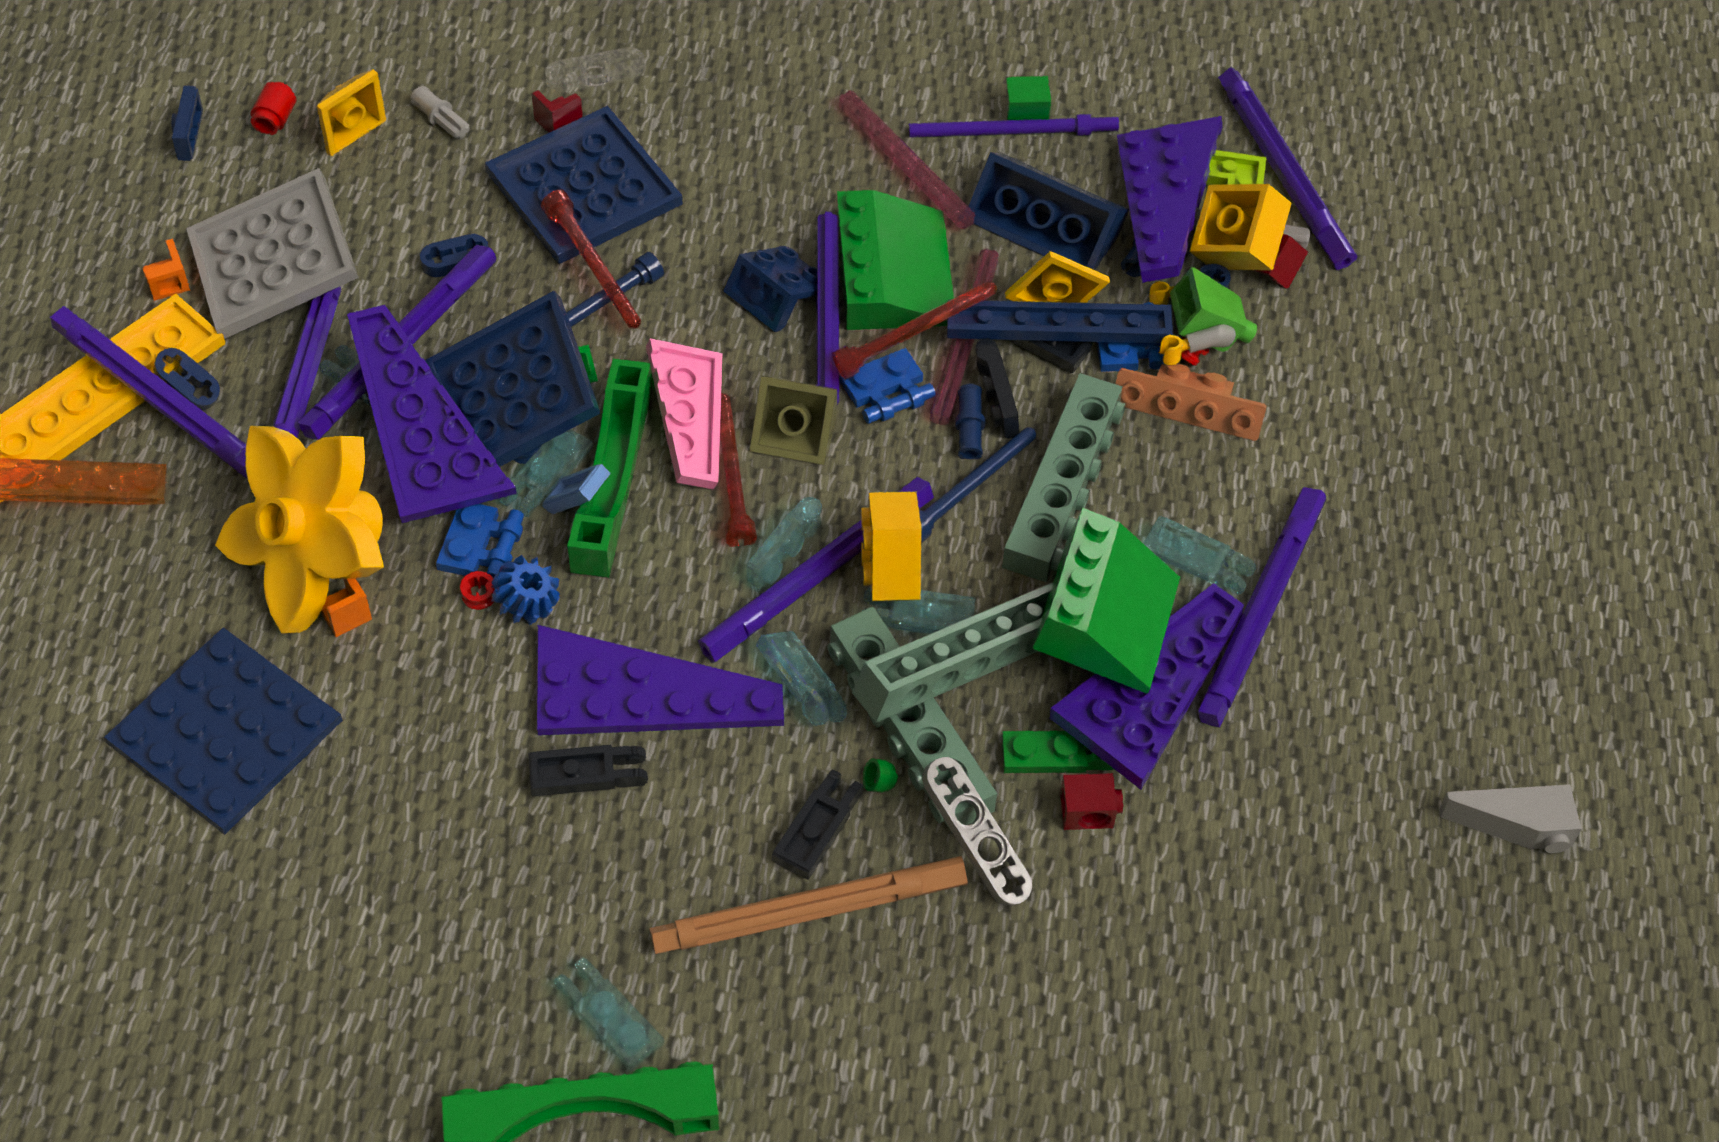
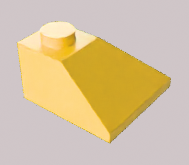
[317,69,386,156]
[1005,251,1110,303]

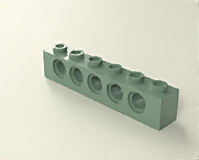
[1002,373,1126,582]
[852,583,1053,723]
[827,607,997,833]

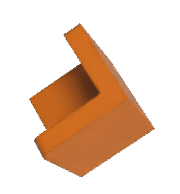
[143,238,190,301]
[321,579,372,637]

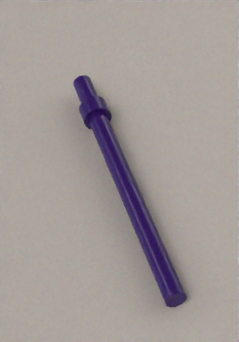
[909,114,1119,138]

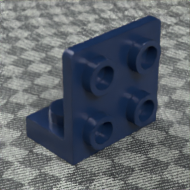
[723,246,817,332]

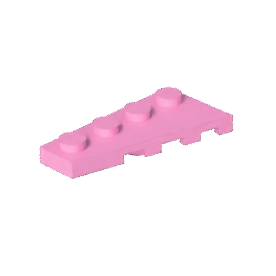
[646,339,722,490]

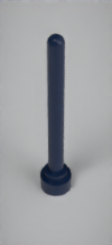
[566,251,664,327]
[919,427,1036,543]

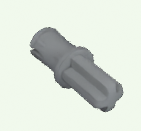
[411,86,470,140]

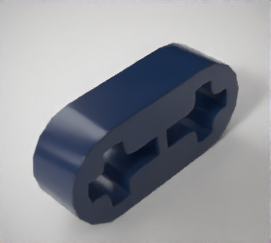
[420,234,488,278]
[153,348,220,410]

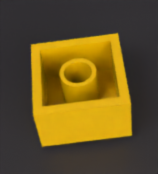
[1189,184,1292,270]
[861,492,922,601]

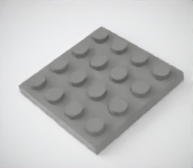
[186,168,359,339]

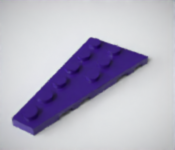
[1117,116,1223,283]
[347,305,517,523]
[1050,583,1244,790]
[537,625,784,736]

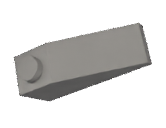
[1439,784,1582,853]

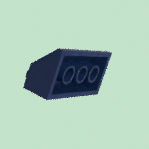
[963,152,1129,270]

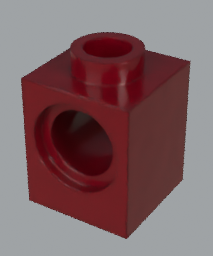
[1060,773,1123,830]

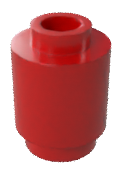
[251,82,297,135]

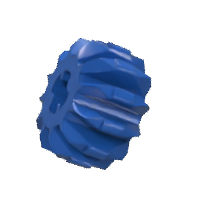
[491,555,560,625]

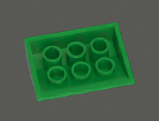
[836,190,954,330]
[1033,507,1180,694]

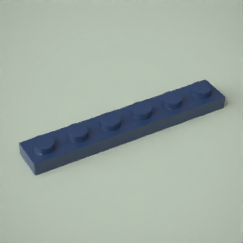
[947,300,1173,343]

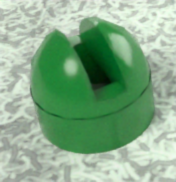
[863,758,898,793]

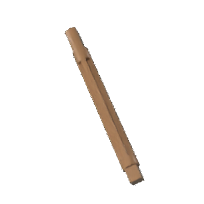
[649,856,968,954]

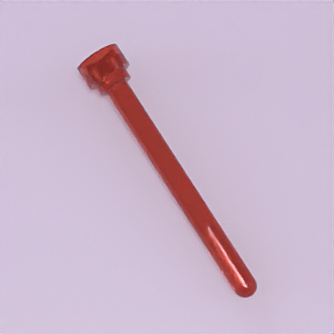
[541,190,641,329]
[832,281,997,380]
[720,393,757,547]

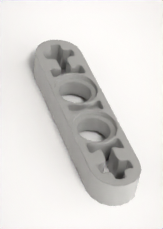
[922,757,1032,906]

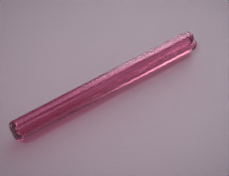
[839,90,975,230]
[930,248,999,425]

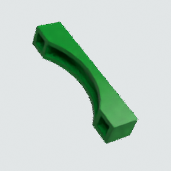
[567,358,652,578]
[442,1062,719,1142]

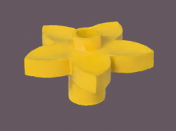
[215,426,384,633]

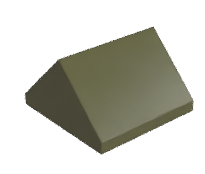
[750,376,837,465]

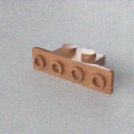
[1116,364,1267,441]

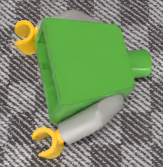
[1149,267,1257,365]

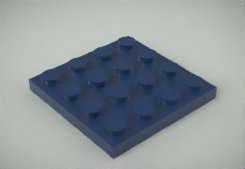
[485,106,683,264]
[425,291,600,467]
[104,627,343,835]

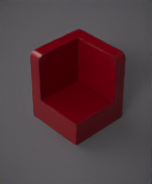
[531,90,583,133]
[1252,234,1308,289]

